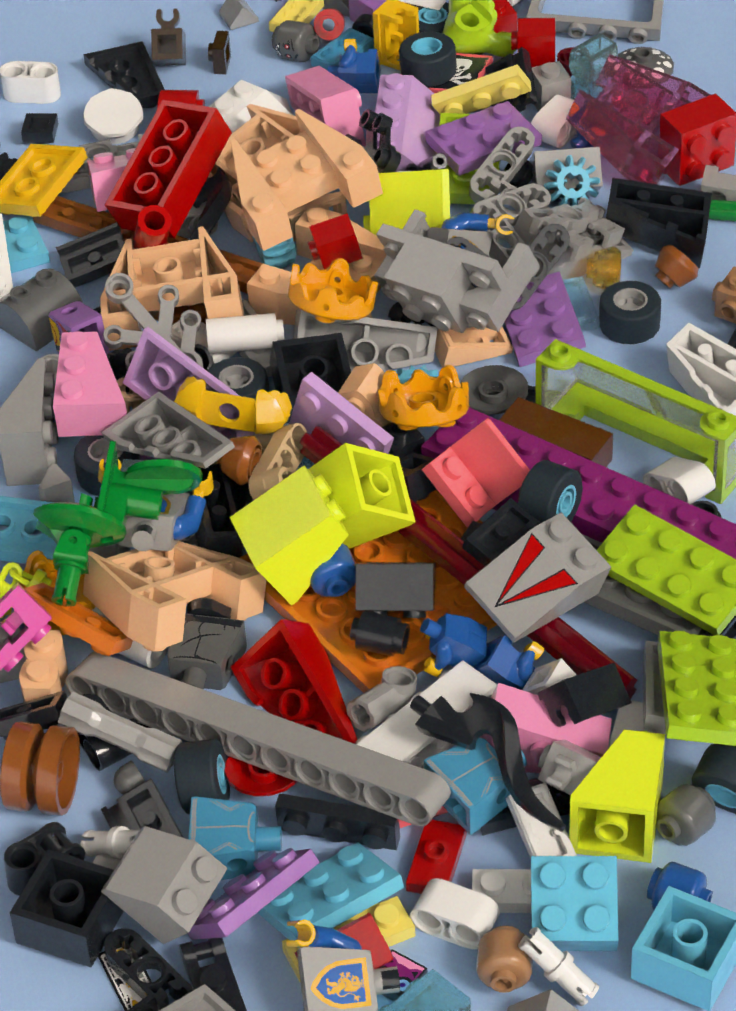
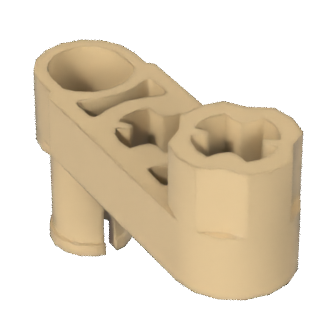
[249,423,307,500]

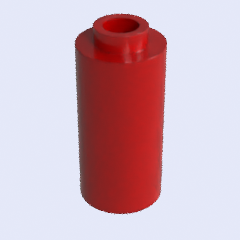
[132,205,172,249]

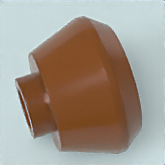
[655,245,699,288]
[217,436,262,485]

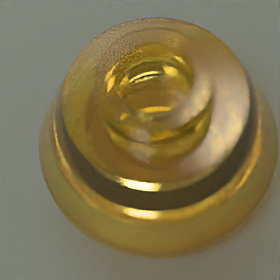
[586,246,622,290]

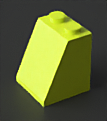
[363,169,450,236]
[308,443,415,549]
[229,466,349,606]
[569,729,665,863]

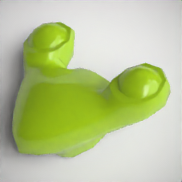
[442,0,516,57]

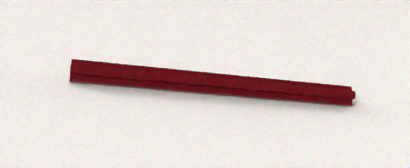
[300,426,638,699]

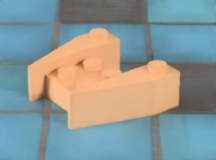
[208,104,300,242]
[231,109,383,251]
[247,205,387,325]
[100,227,244,351]
[83,541,266,651]

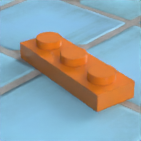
[24,583,133,656]

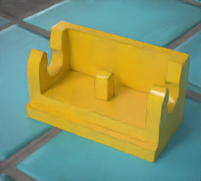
[372,0,419,70]

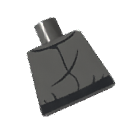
[168,614,247,690]

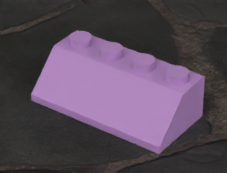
[375,73,440,172]
[123,327,256,439]

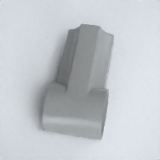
[347,666,417,732]

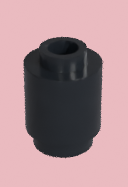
[350,611,410,656]

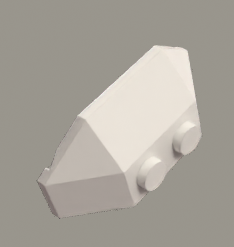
[209,80,292,133]

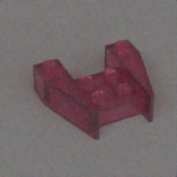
[566,54,711,185]

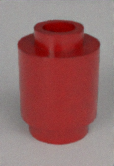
[314,8,345,40]

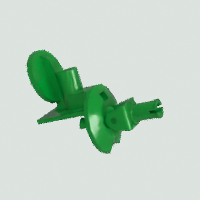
[33,441,203,607]

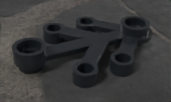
[345,109,401,173]

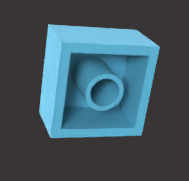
[531,856,619,951]
[631,886,736,1011]

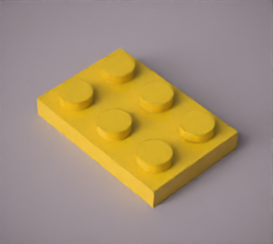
[0,144,88,217]

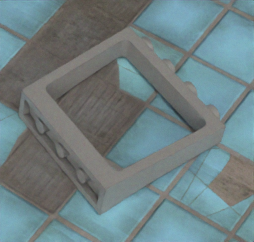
[526,0,664,44]

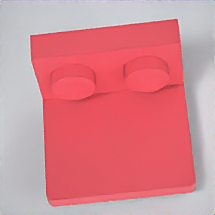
[422,418,530,528]

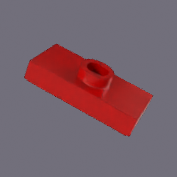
[406,819,467,894]

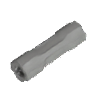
[58,691,182,773]

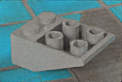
[0,358,58,486]

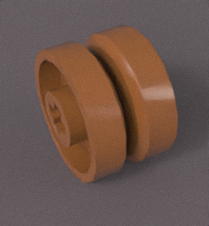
[0,721,80,816]

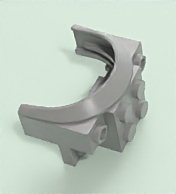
[374,209,539,333]

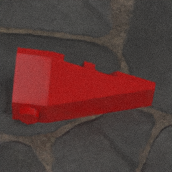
[230,619,357,744]

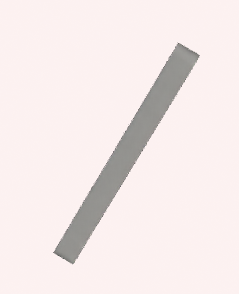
[66,652,451,826]

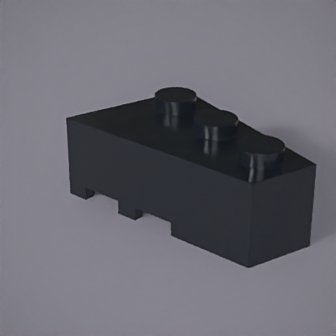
[606,178,712,268]
[185,461,254,558]

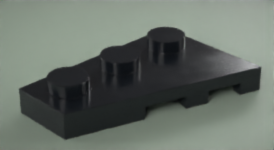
[83,41,165,108]

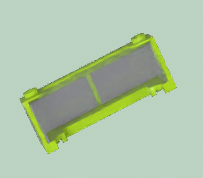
[536,339,736,504]

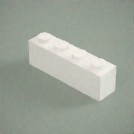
[356,660,497,769]

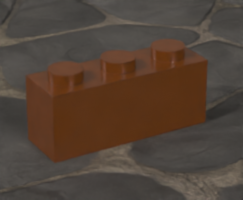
[499,397,613,467]

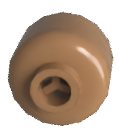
[476,926,533,993]

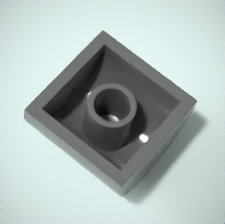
[0,268,83,351]

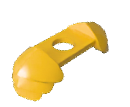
[174,376,292,435]

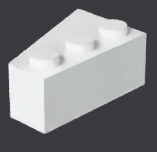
[666,323,736,416]

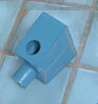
[423,738,527,835]
[188,797,282,880]

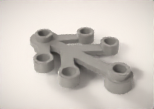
[103,273,203,370]

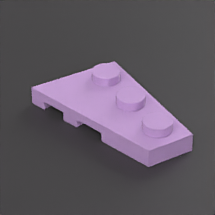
[289,372,394,454]

